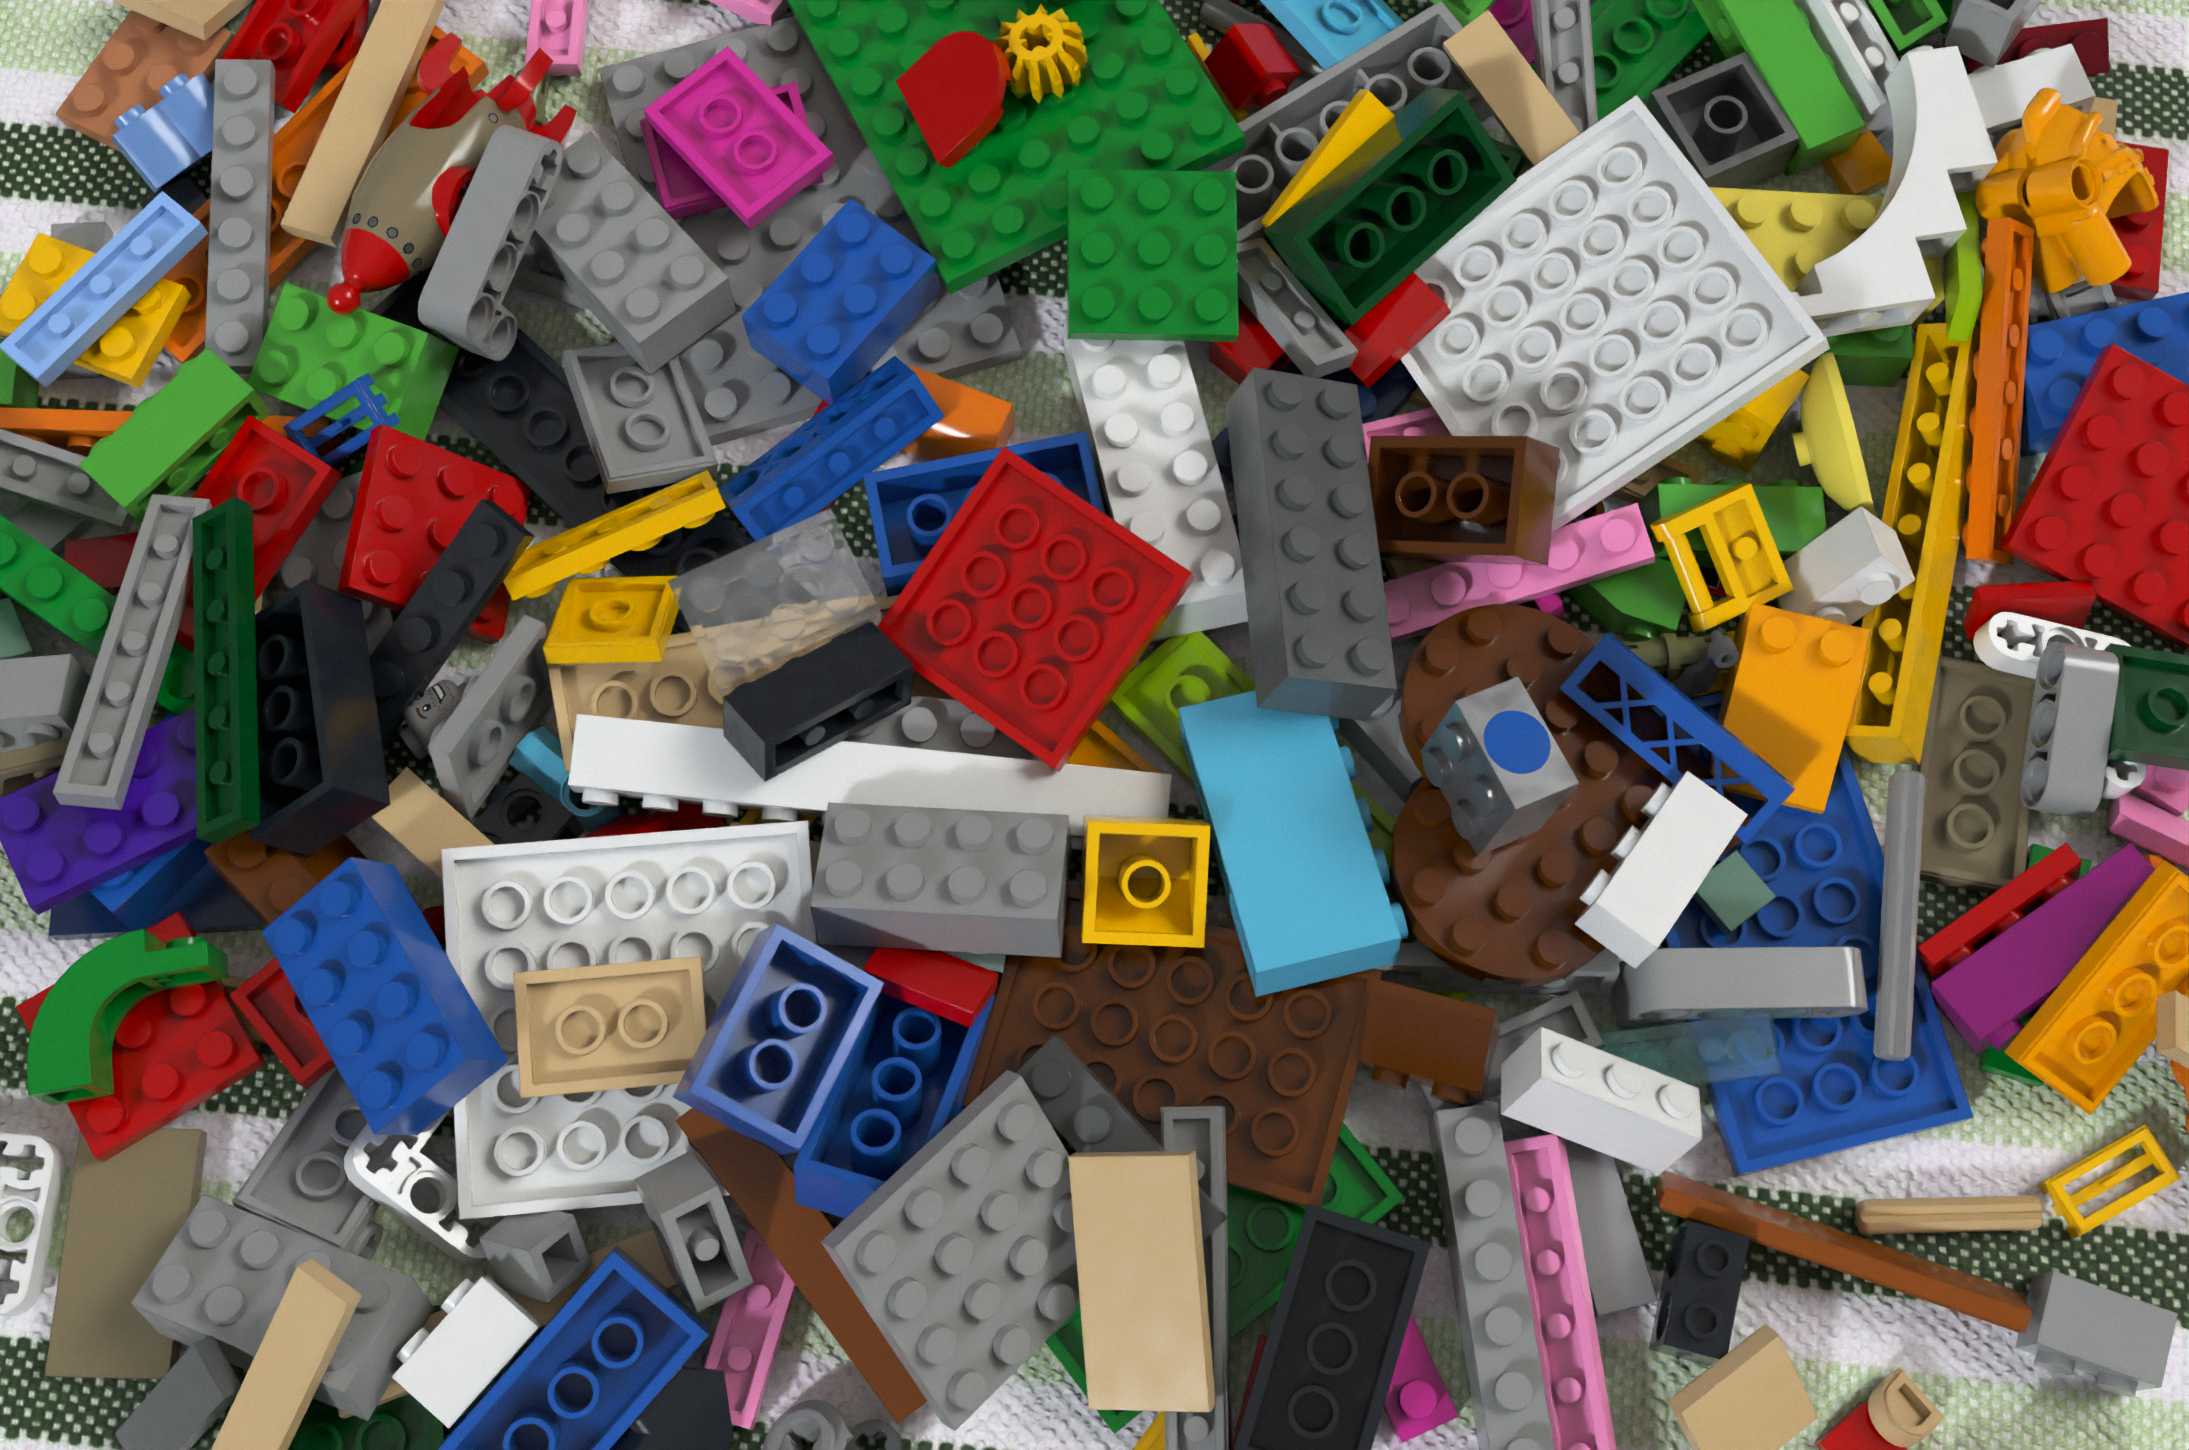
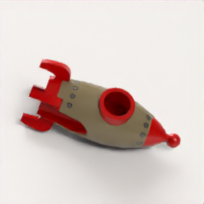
[326,32,577,315]

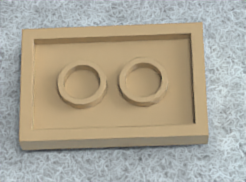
[513,956,708,1098]

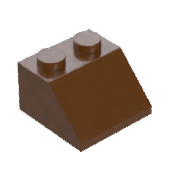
[204,830,369,928]
[1359,978,1500,1106]

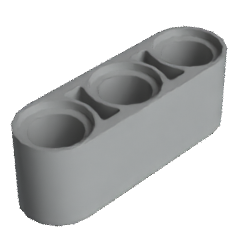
[2020,641,2119,819]

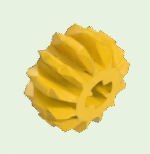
[993,4,1087,104]

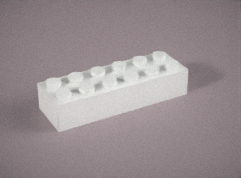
[1064,319,1248,641]

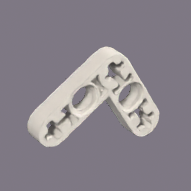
[1973,612,2146,799]
[344,1109,503,1265]
[0,1132,65,1317]

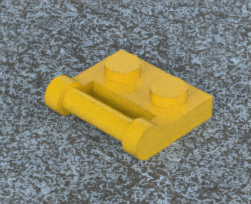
[1650,483,1794,632]

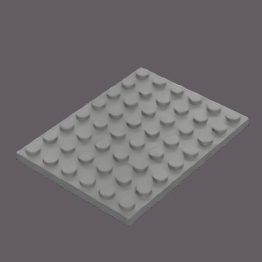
[598,16,1022,446]

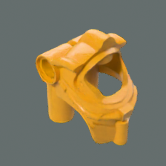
[1975,88,2159,294]

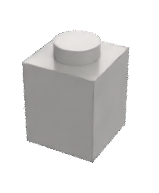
[479,1210,592,1303]

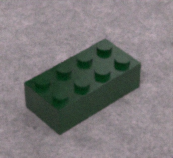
[1264,87,1517,326]

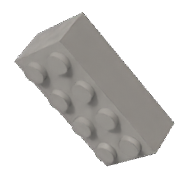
[529,131,736,375]
[810,802,1072,958]
[131,1194,434,1421]

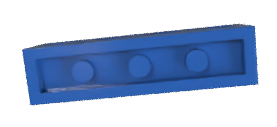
[718,356,945,553]
[1559,633,1795,844]

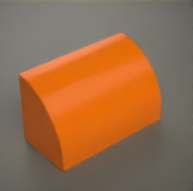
[901,365,1015,461]

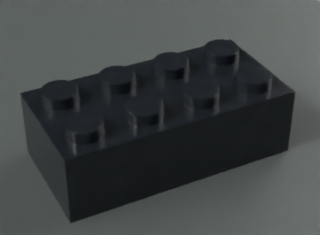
[249,579,391,856]
[1234,1203,1431,1450]

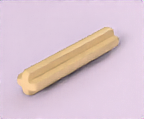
[1855,1195,2043,1235]

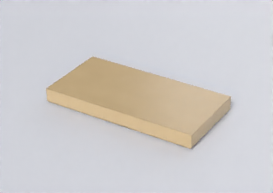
[1068,1151,1216,1412]

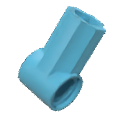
[509,726,622,832]

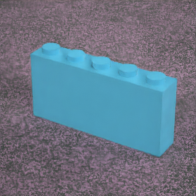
[1179,690,1408,997]

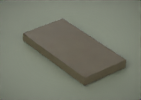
[1911,655,2036,894]
[45,1129,207,1380]

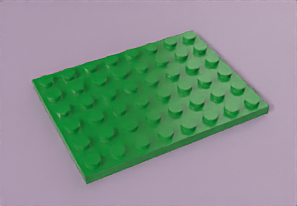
[786,0,1246,295]

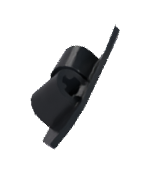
[609,1367,734,1450]

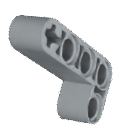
[418,124,563,361]
[1613,947,1868,1032]

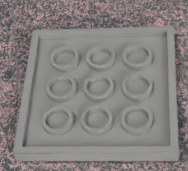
[821,1070,1080,1431]

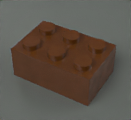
[1368,436,1560,566]

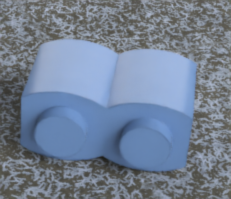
[111,72,214,193]

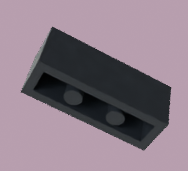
[723,621,914,782]

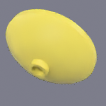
[1791,352,1875,516]

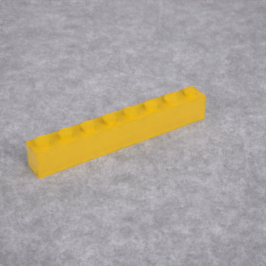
[1844,323,1980,765]

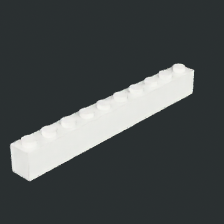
[568,714,1172,853]

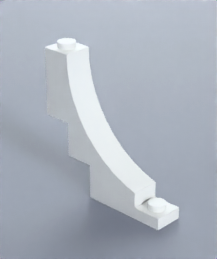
[1791,46,1998,337]

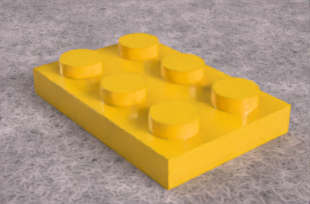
[0,233,191,389]

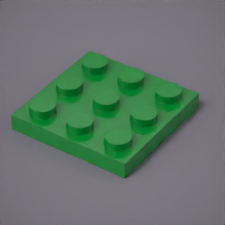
[1066,168,1239,342]

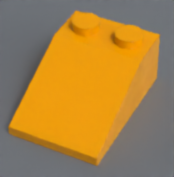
[1708,602,1869,814]

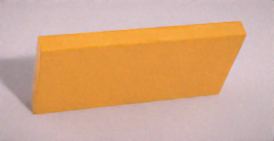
[2004,860,2189,1115]

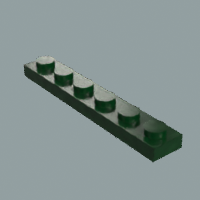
[192,497,260,844]

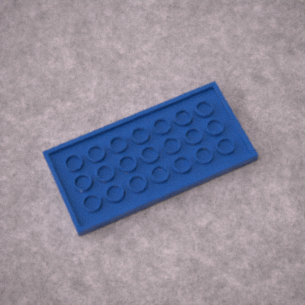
[1652,691,1974,1178]

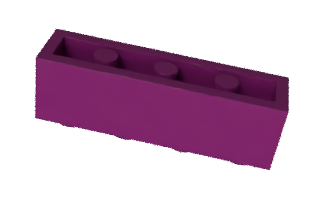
[1931,843,2155,1055]

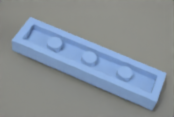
[0,191,208,388]

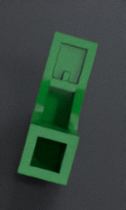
[27,929,229,1106]

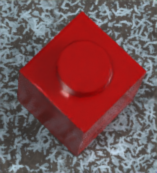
[1204,24,1301,110]
[1209,303,1291,385]

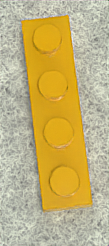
[503,470,726,601]

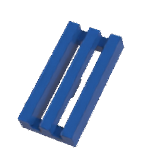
[283,373,401,466]

